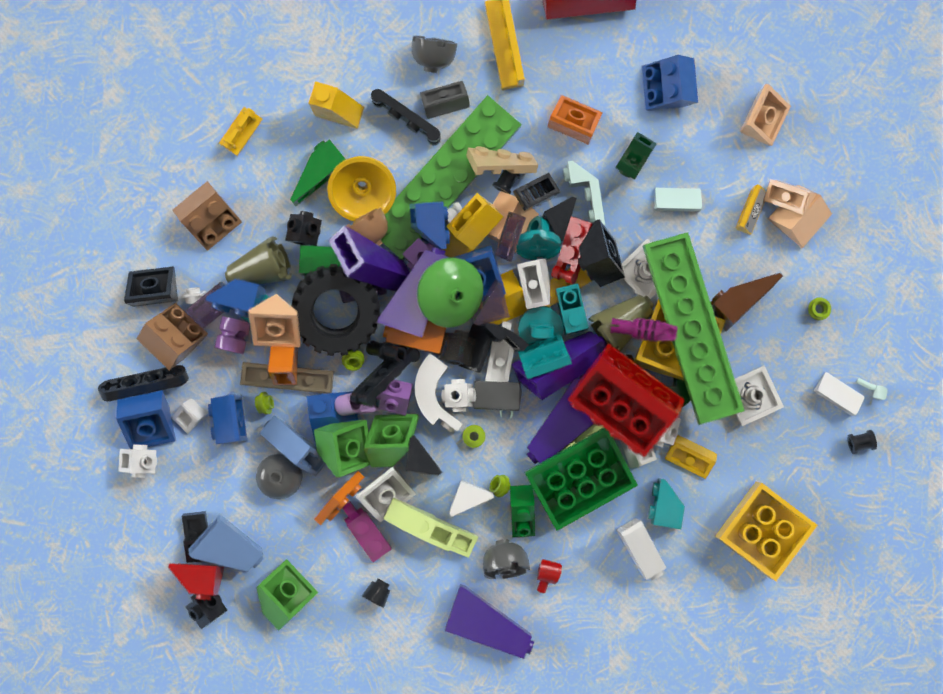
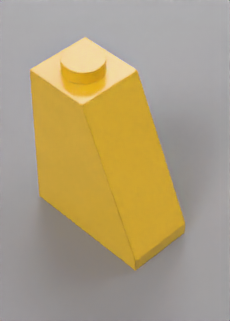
[309,81,364,129]

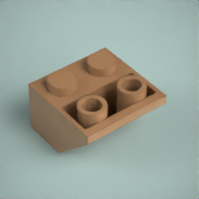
[173,181,242,251]
[137,303,208,370]

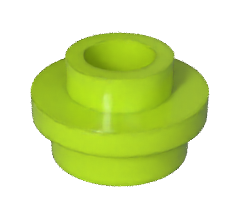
[808,297,831,320]
[341,349,364,371]
[255,392,274,415]
[463,425,486,448]
[490,475,510,498]

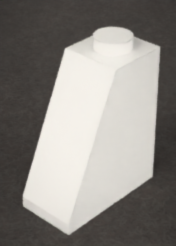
[616,518,666,580]

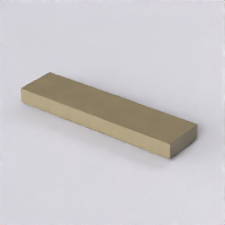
[240,362,334,394]

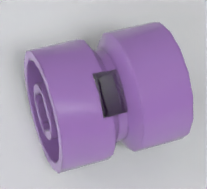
[214,316,251,355]

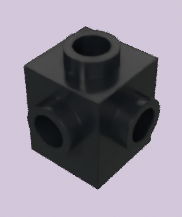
[285,211,322,246]
[185,594,228,629]

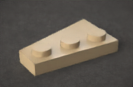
[466,146,538,175]

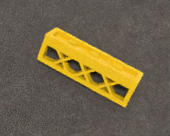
[485,0,525,90]

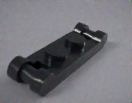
[371,89,441,146]
[350,346,420,407]

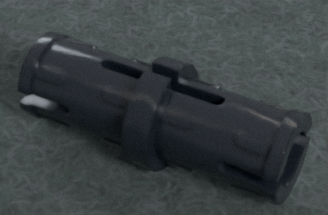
[366,341,407,362]

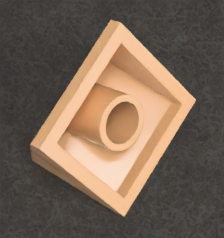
[740,84,791,146]
[768,185,832,248]
[487,191,539,253]
[249,294,301,347]

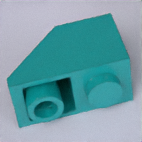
[556,284,589,335]
[648,478,685,529]

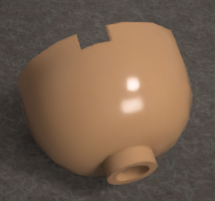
[346,207,388,246]

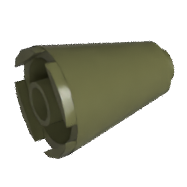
[225,236,292,284]
[588,295,654,352]

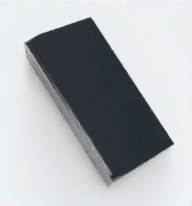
[458,324,492,373]

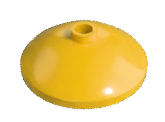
[327,156,396,222]

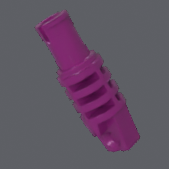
[611,318,677,342]

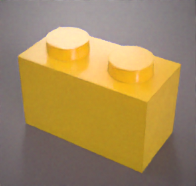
[446,193,504,250]

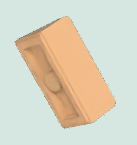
[763,179,817,215]

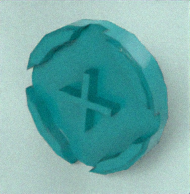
[515,216,561,261]
[518,306,564,344]

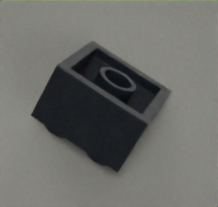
[578,219,625,287]

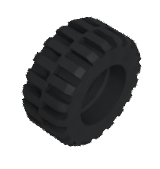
[291,264,380,356]

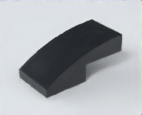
[478,322,529,351]
[182,511,208,563]

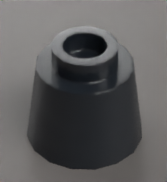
[362,578,390,608]

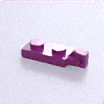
[342,501,392,562]

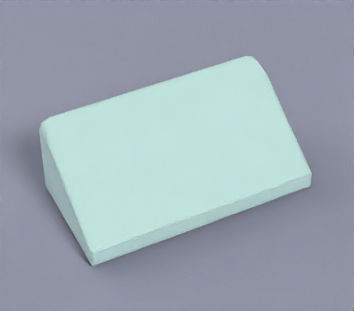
[655,188,702,212]

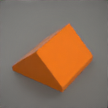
[547,95,603,145]

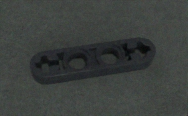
[98,365,189,402]

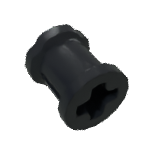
[492,170,521,194]
[847,430,877,454]

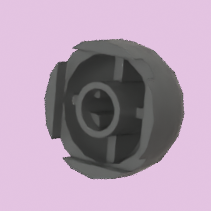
[411,36,458,73]
[256,453,303,500]
[483,539,530,579]

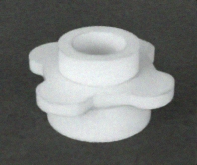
[181,287,206,304]

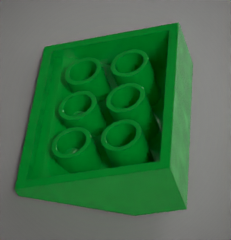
[524,428,638,531]

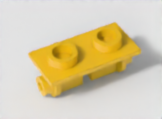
[219,107,263,156]

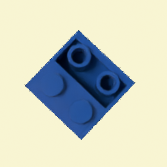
[642,54,698,110]
[409,202,450,249]
[205,279,266,318]

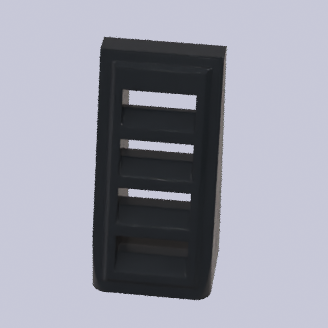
[513,173,560,211]

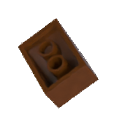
[710,273,783,332]

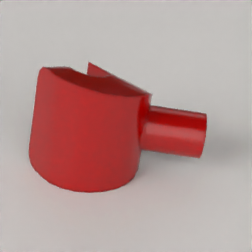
[537,559,562,593]

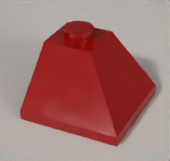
[168,563,224,600]

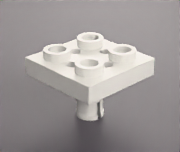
[622,238,657,299]
[735,365,784,426]

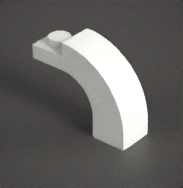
[415,353,463,432]

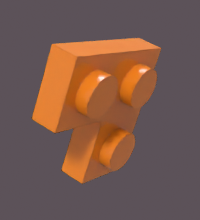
[314,471,364,526]

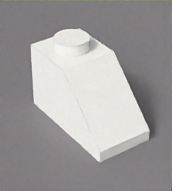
[517,259,550,309]

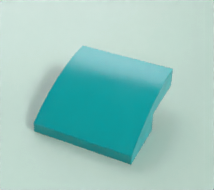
[518,333,572,379]

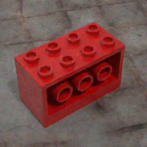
[568,343,684,458]

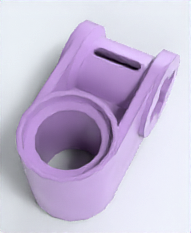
[334,393,380,416]

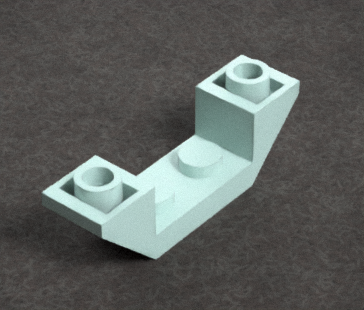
[563,161,605,226]

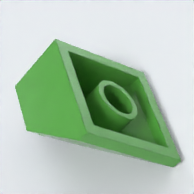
[364,414,419,467]
[314,419,370,478]
[256,559,318,631]

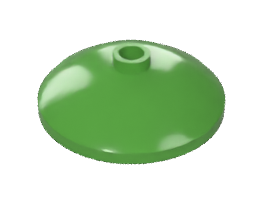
[417,257,483,328]

